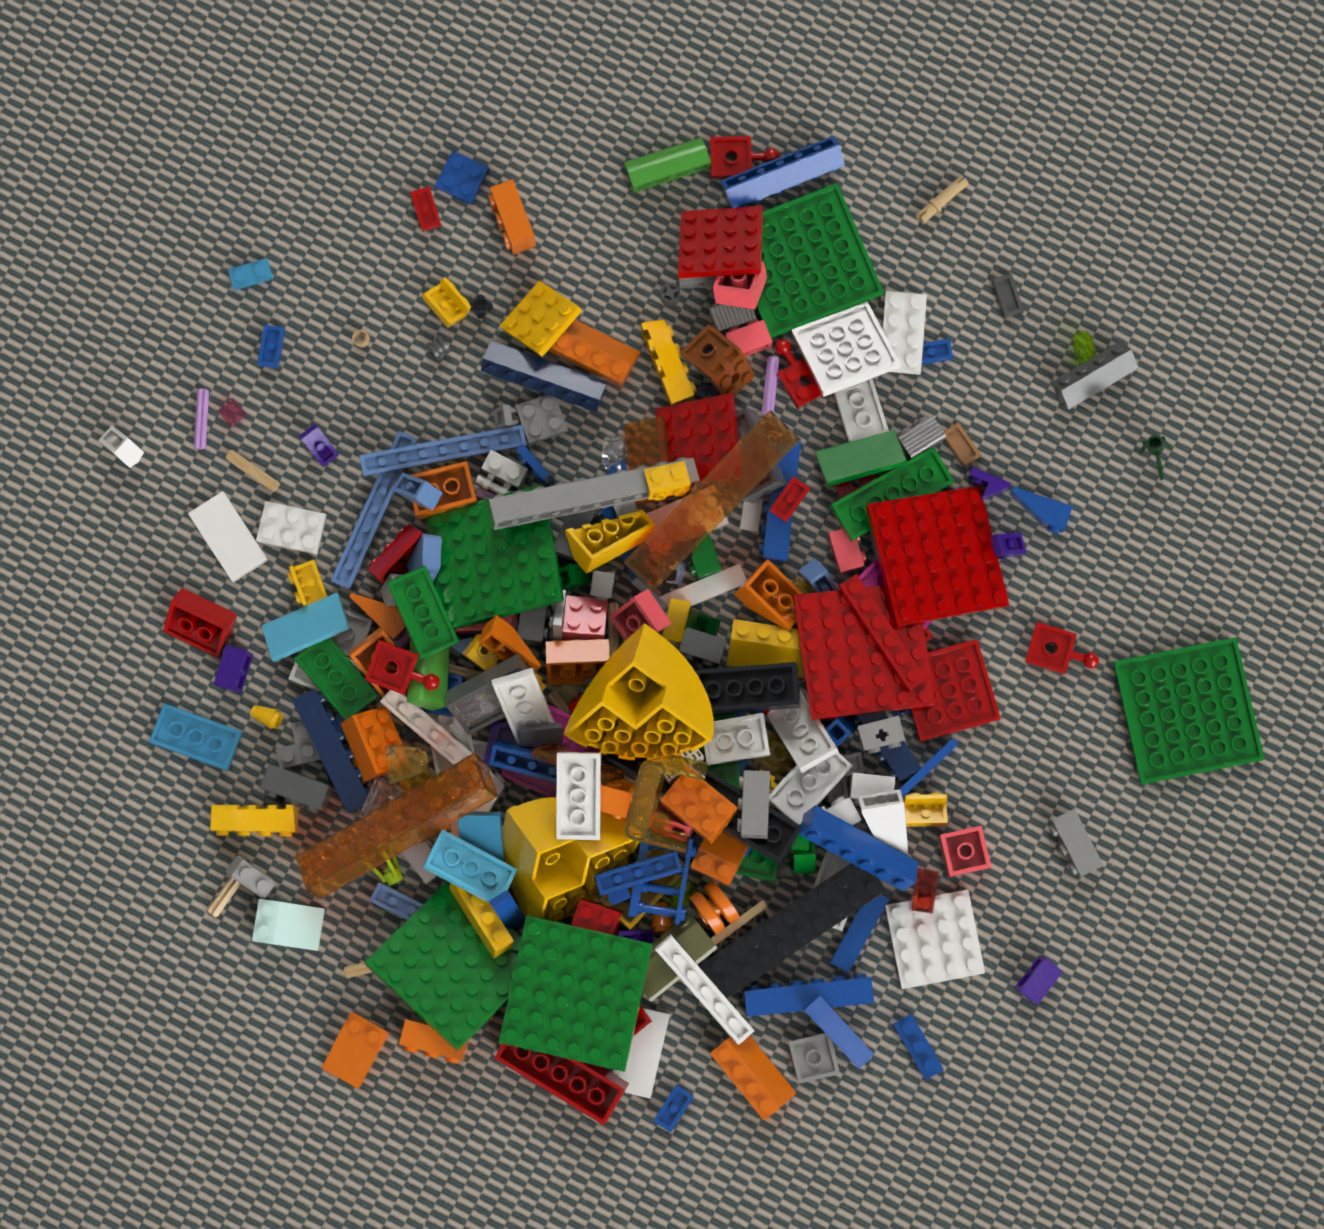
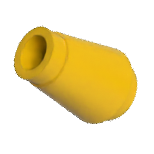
[250,705,283,729]

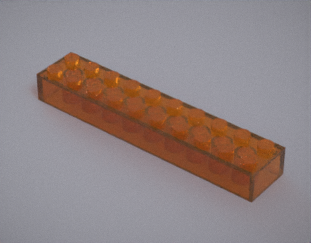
[624,411,801,591]
[296,753,498,900]

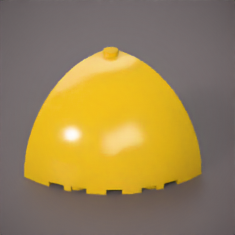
[564,624,714,761]
[503,797,642,922]

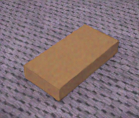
[944,422,982,468]

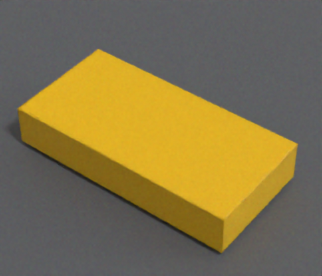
[661,597,691,642]

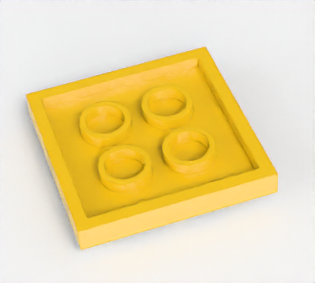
[499,281,582,357]

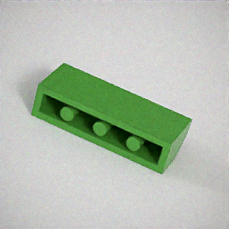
[623,137,711,193]
[407,637,449,711]

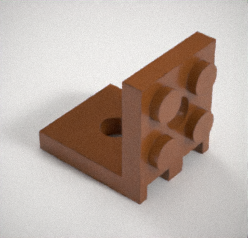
[680,324,755,397]

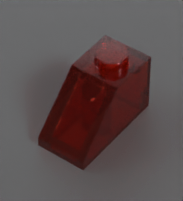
[912,868,940,914]

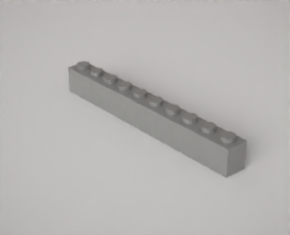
[488,457,700,530]

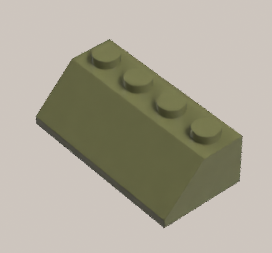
[643,913,718,1002]

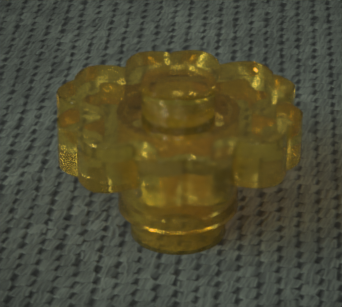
[752,732,793,775]

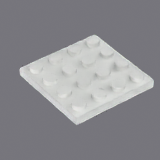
[792,301,900,397]
[885,890,985,989]

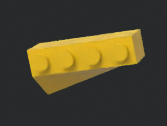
[641,320,697,405]
[565,510,656,574]
[210,805,299,837]

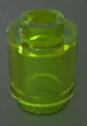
[1072,331,1097,363]
[666,878,695,909]

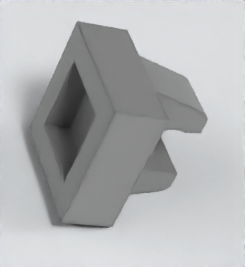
[493,405,518,430]

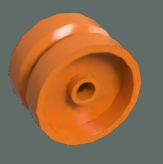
[689,880,740,935]

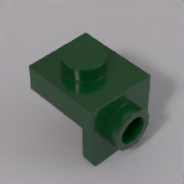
[684,610,721,636]

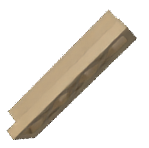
[702,900,773,963]

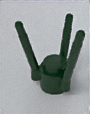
[1139,435,1172,480]

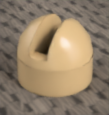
[352,330,370,348]

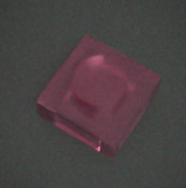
[218,398,247,428]

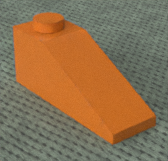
[349,593,407,641]
[478,615,541,672]

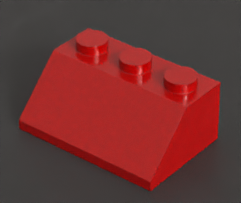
[367,524,423,585]
[163,588,238,658]

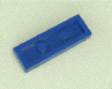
[893,1013,944,1080]

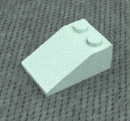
[252,899,325,951]

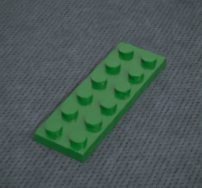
[829,447,955,542]

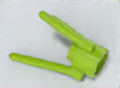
[355,838,404,886]

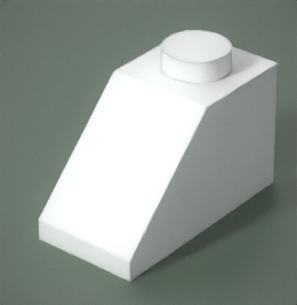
[98,426,144,468]

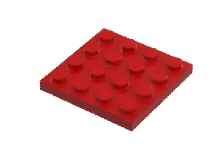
[678,206,763,279]
[655,393,743,484]
[910,639,1001,742]

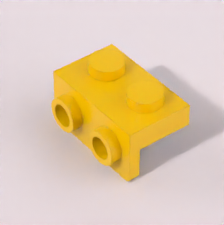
[422,277,471,328]
[643,461,691,501]
[287,560,327,607]
[904,792,948,827]

